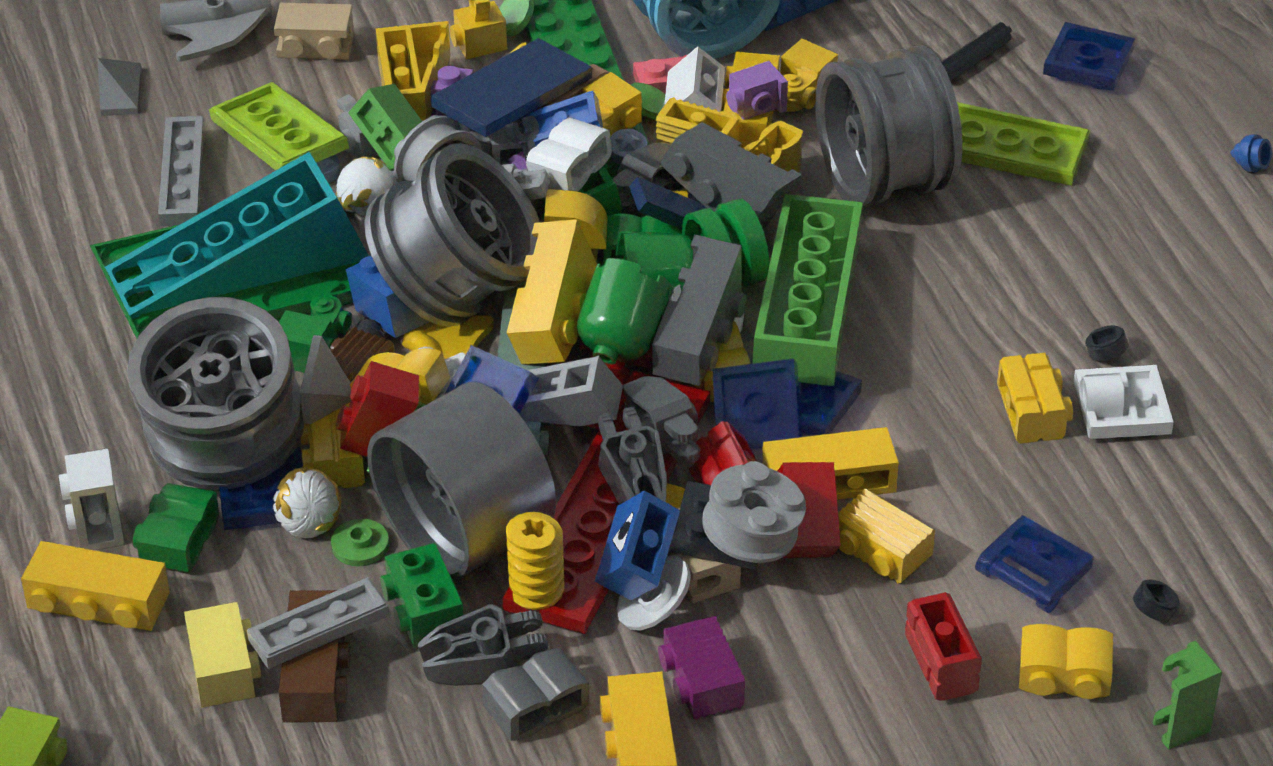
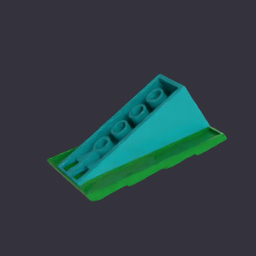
[90,152,369,339]

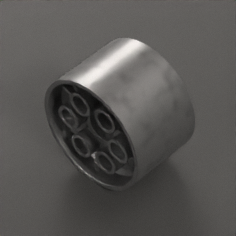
[368,382,556,580]

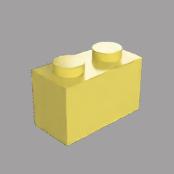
[184,602,261,708]

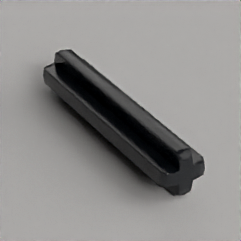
[941,22,1012,81]

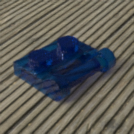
[975,515,1094,613]

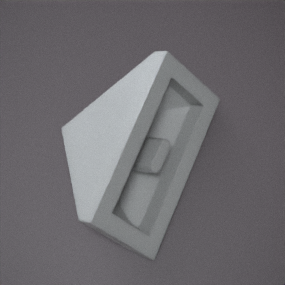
[98,58,142,116]
[300,335,351,424]

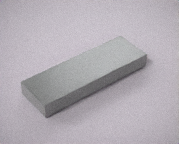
[247,577,390,669]

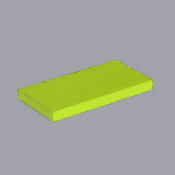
[209,82,349,170]
[957,102,1090,186]

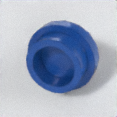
[1230,134,1272,172]

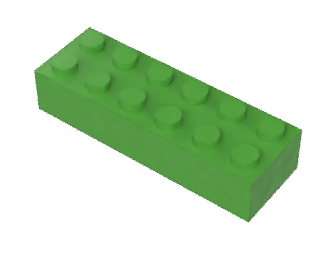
[752,194,863,386]

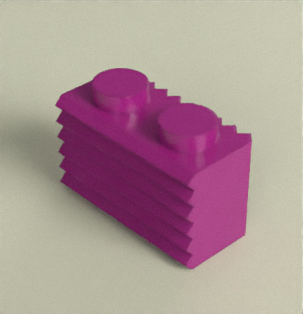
[658,616,745,720]

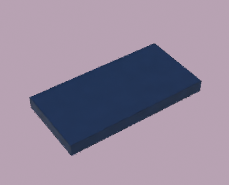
[431,38,592,137]

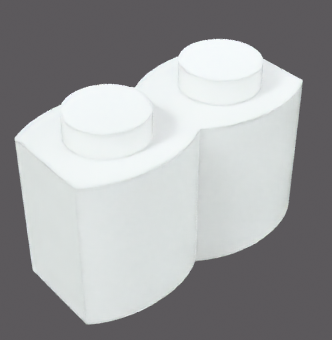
[526,118,612,191]

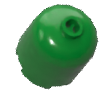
[616,231,693,291]
[577,258,674,365]

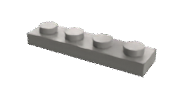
[158,116,205,226]

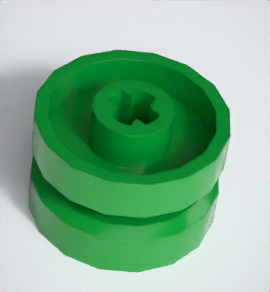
[682,198,770,287]

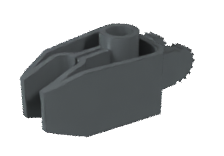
[612,143,683,214]
[623,376,701,465]
[598,407,667,504]
[418,604,549,686]

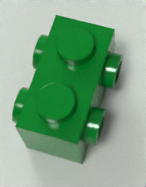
[380,543,463,648]

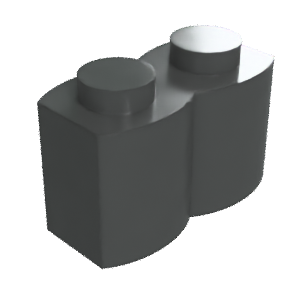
[482,648,589,741]

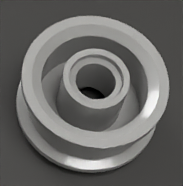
[394,115,482,183]
[702,461,806,563]

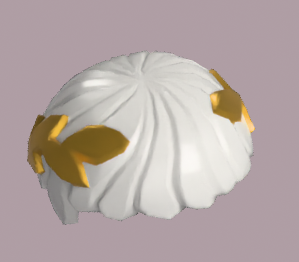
[335,157,394,216]
[273,467,341,538]

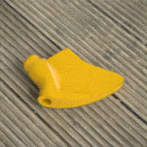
[402,315,494,361]

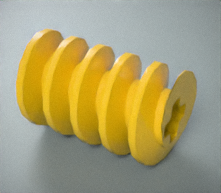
[506,512,564,610]

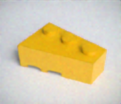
[375,21,451,121]
[507,219,597,364]

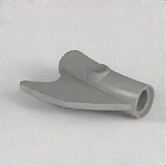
[160,0,272,62]

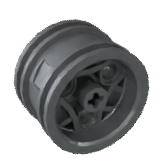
[815,45,963,206]
[364,143,540,327]
[127,297,304,490]

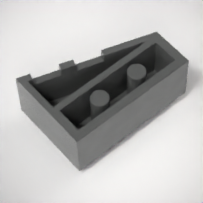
[660,122,802,229]
[652,235,746,386]

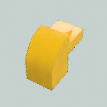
[544,189,608,261]

